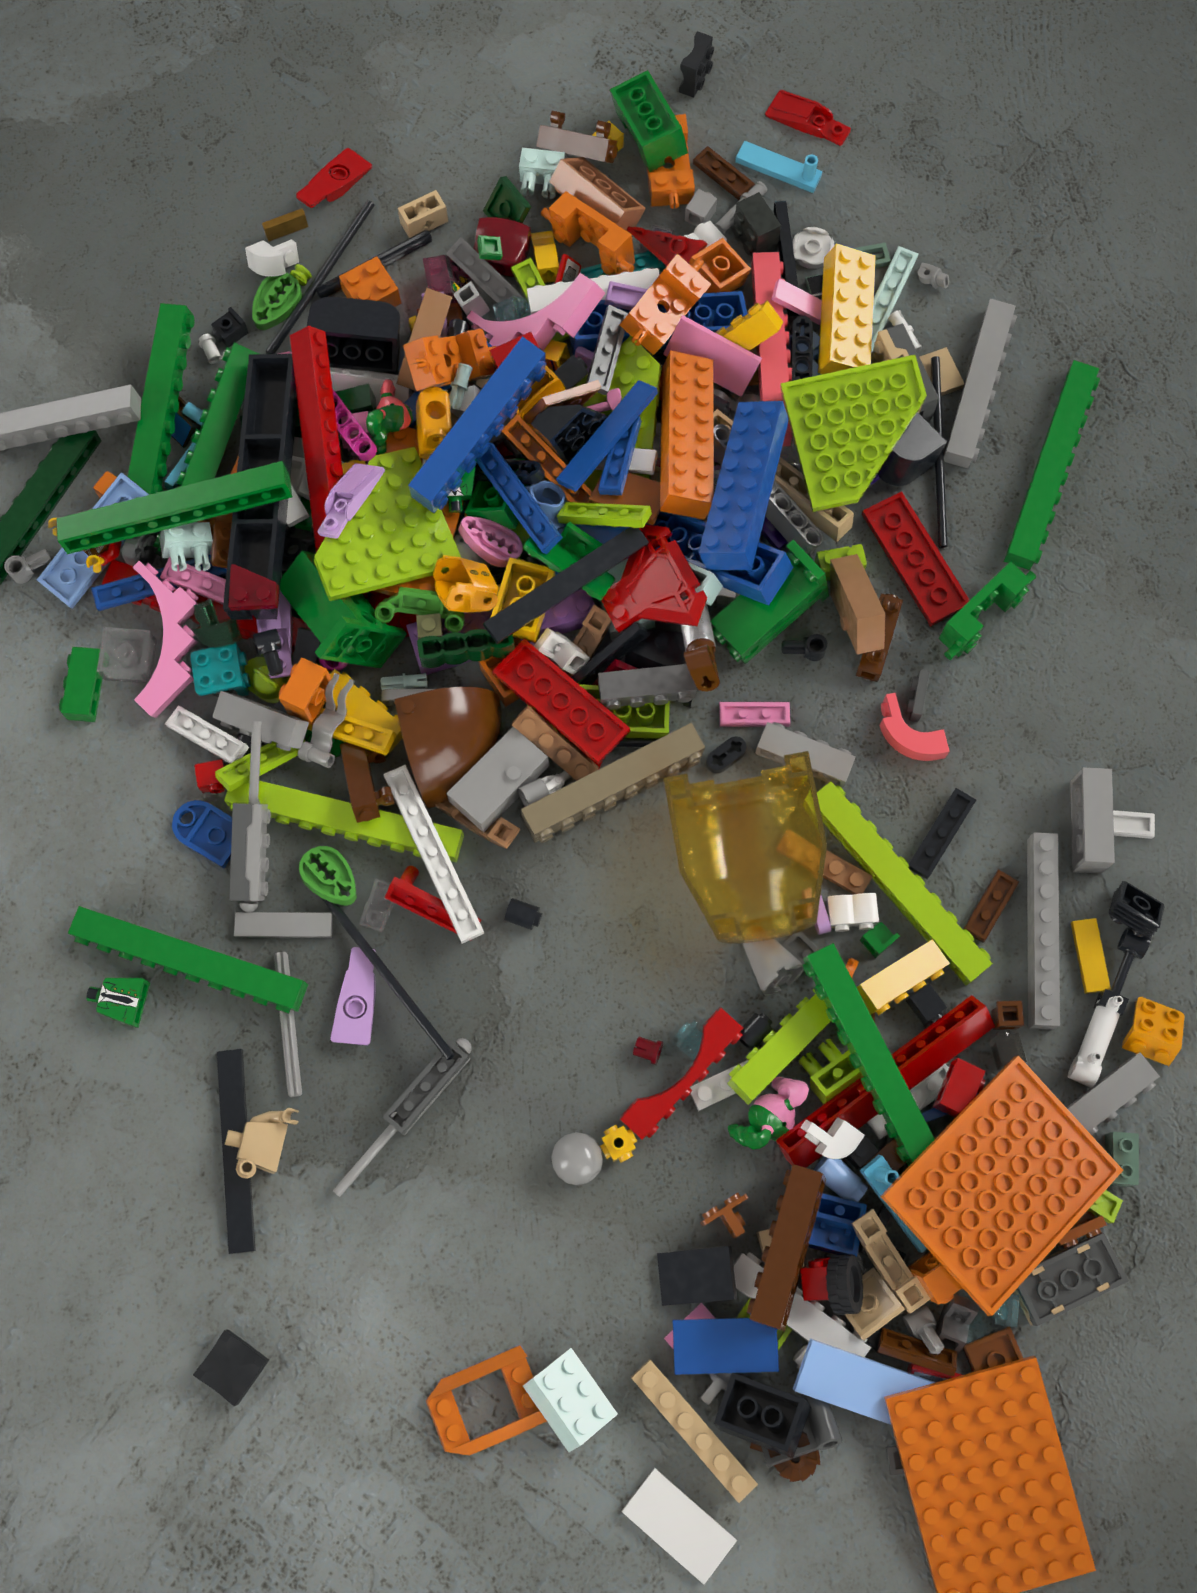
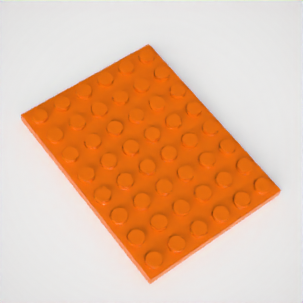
[880,1055,1123,1316]
[884,1356,1096,1593]

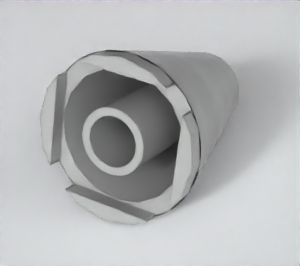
[741,926,804,996]

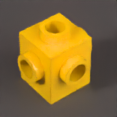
[600,1125,637,1163]

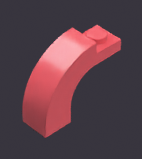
[879,693,950,761]

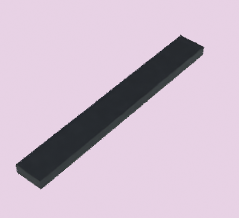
[483,527,649,644]
[217,1049,256,1254]

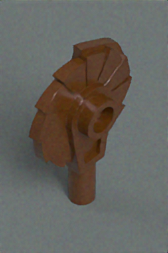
[750,1433,820,1482]

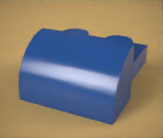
[808,1194,867,1257]

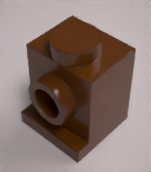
[991,1000,1024,1030]

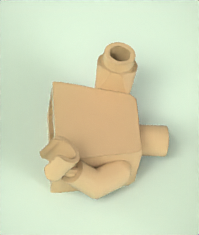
[225,1108,299,1178]

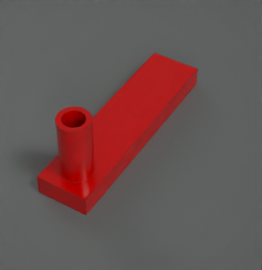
[384,866,481,941]

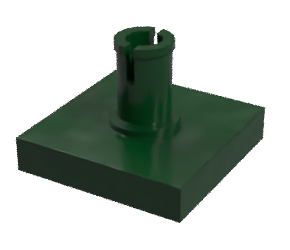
[483,176,531,223]

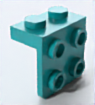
[190,643,251,696]

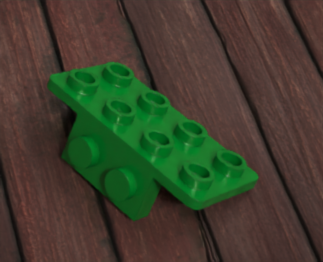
[523,521,615,600]

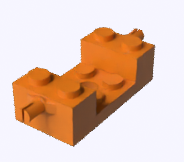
[647,114,695,209]
[541,191,635,276]
[619,254,711,355]
[403,329,497,391]

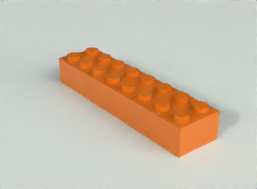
[660,350,714,520]

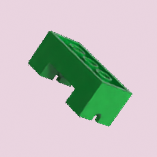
[609,70,688,172]

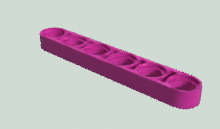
[332,388,377,461]

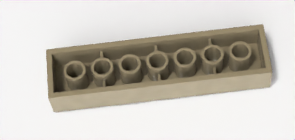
[521,722,705,843]

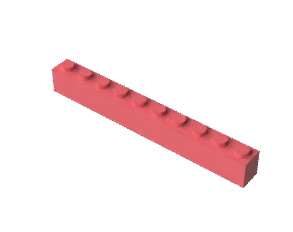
[751,252,793,447]

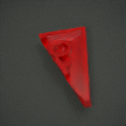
[626,226,708,266]

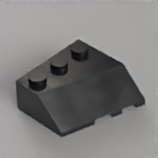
[531,405,608,465]
[625,629,692,708]

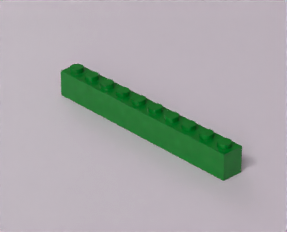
[128,303,195,495]
[153,342,259,559]
[1003,360,1100,571]
[56,461,293,554]
[68,906,308,1014]
[803,943,935,1166]

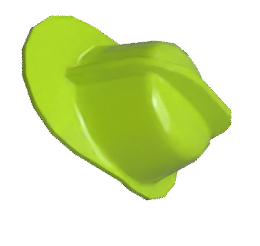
[245,657,290,703]

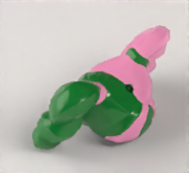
[728,1076,809,1149]

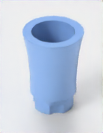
[813,1156,868,1202]

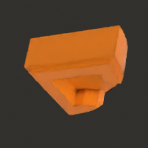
[846,957,859,978]

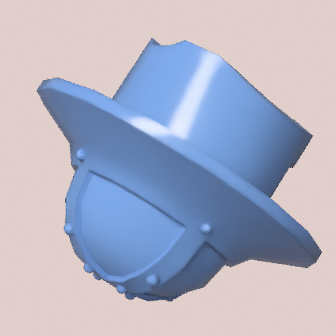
[525,480,568,530]

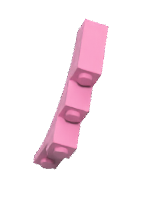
[467,273,605,350]
[133,561,201,718]

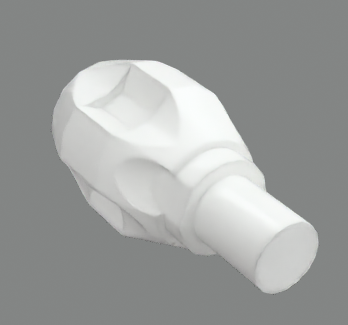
[542,770,572,795]

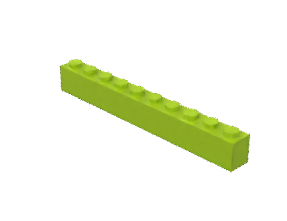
[224,781,464,863]
[807,781,993,986]

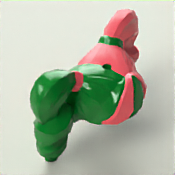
[366,379,413,455]

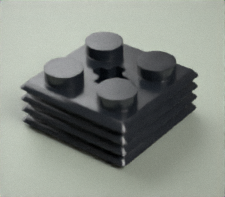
[1108,881,1165,939]

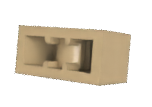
[398,190,448,238]

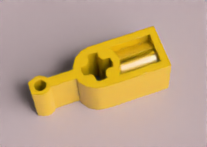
[531,231,559,283]

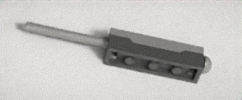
[230,721,271,912]
[332,1038,471,1197]

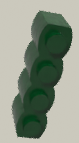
[417,629,515,668]

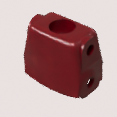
[473,217,531,277]

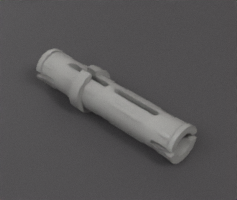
[714,181,767,235]

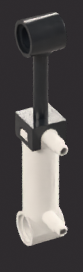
[1068,927,1151,1088]

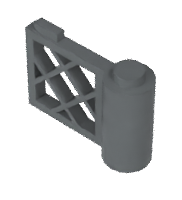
[761,1394,842,1467]

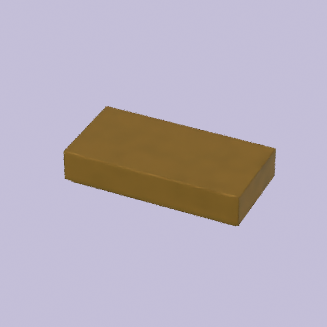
[262,208,309,242]

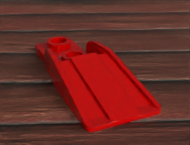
[765,90,851,146]
[296,148,372,208]

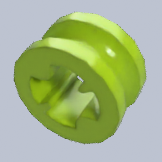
[290,264,312,286]

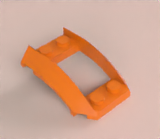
[426,1345,547,1456]

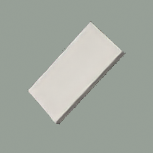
[622,1468,737,1584]

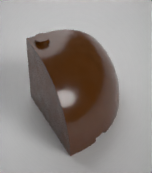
[394,687,502,809]

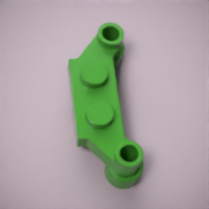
[374,587,465,632]

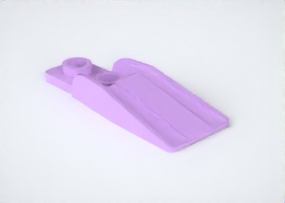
[317,463,385,539]
[256,591,293,679]
[331,947,376,1045]

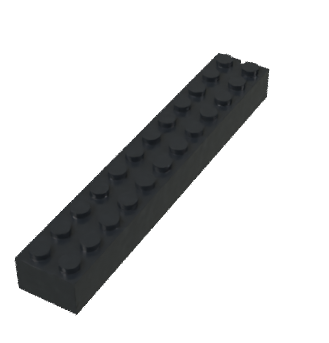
[223,354,298,620]

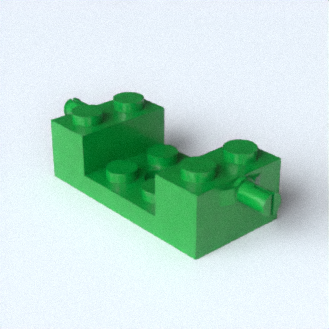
[939,562,1036,660]

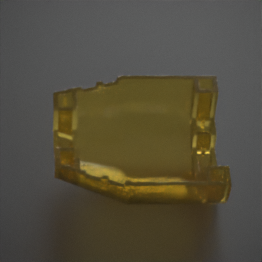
[663,751,827,943]

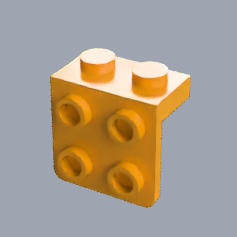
[1122,997,1185,1066]

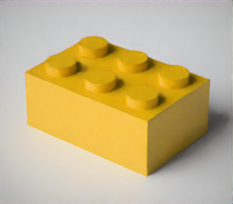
[490,557,555,643]

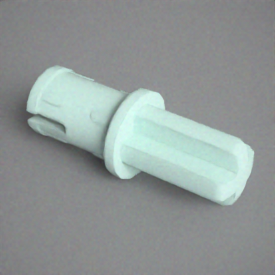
[449,363,473,411]
[380,673,427,690]

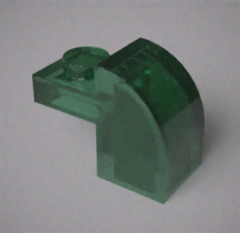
[193,599,242,648]

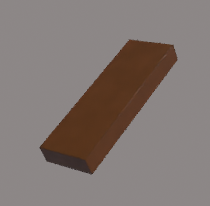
[693,146,755,200]
[963,869,1019,943]
[878,1328,957,1377]

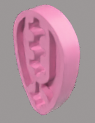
[458,516,523,567]

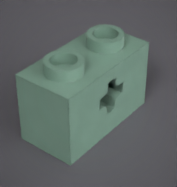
[1105,1132,1139,1187]

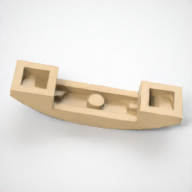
[851,1209,930,1314]

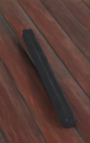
[316,230,432,298]

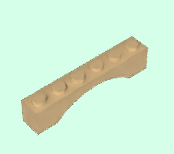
[631,1359,758,1503]

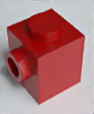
[194,759,226,794]

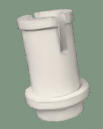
[199,334,222,364]

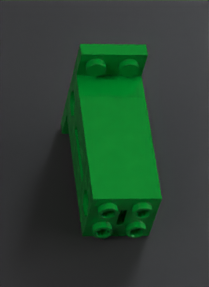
[710,539,829,664]
[280,551,407,668]

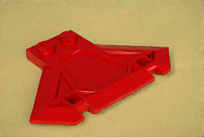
[601,525,708,633]

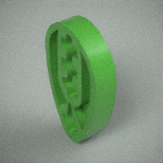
[252,273,302,330]
[299,846,357,906]

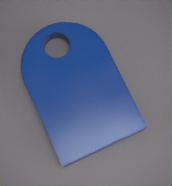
[172,800,232,869]

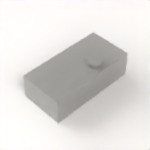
[447,727,549,833]
[1070,767,1115,874]

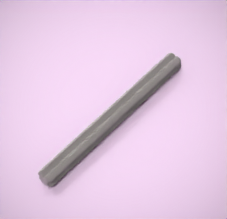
[274,952,302,1097]

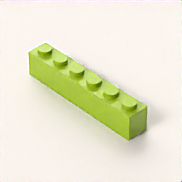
[727,989,831,1105]

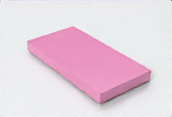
[663,315,762,397]

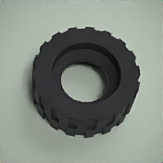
[826,1254,863,1315]

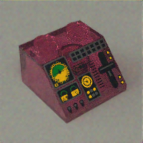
[423,255,471,304]

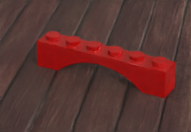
[620,1007,743,1140]

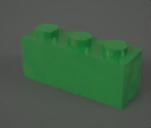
[59,646,106,722]

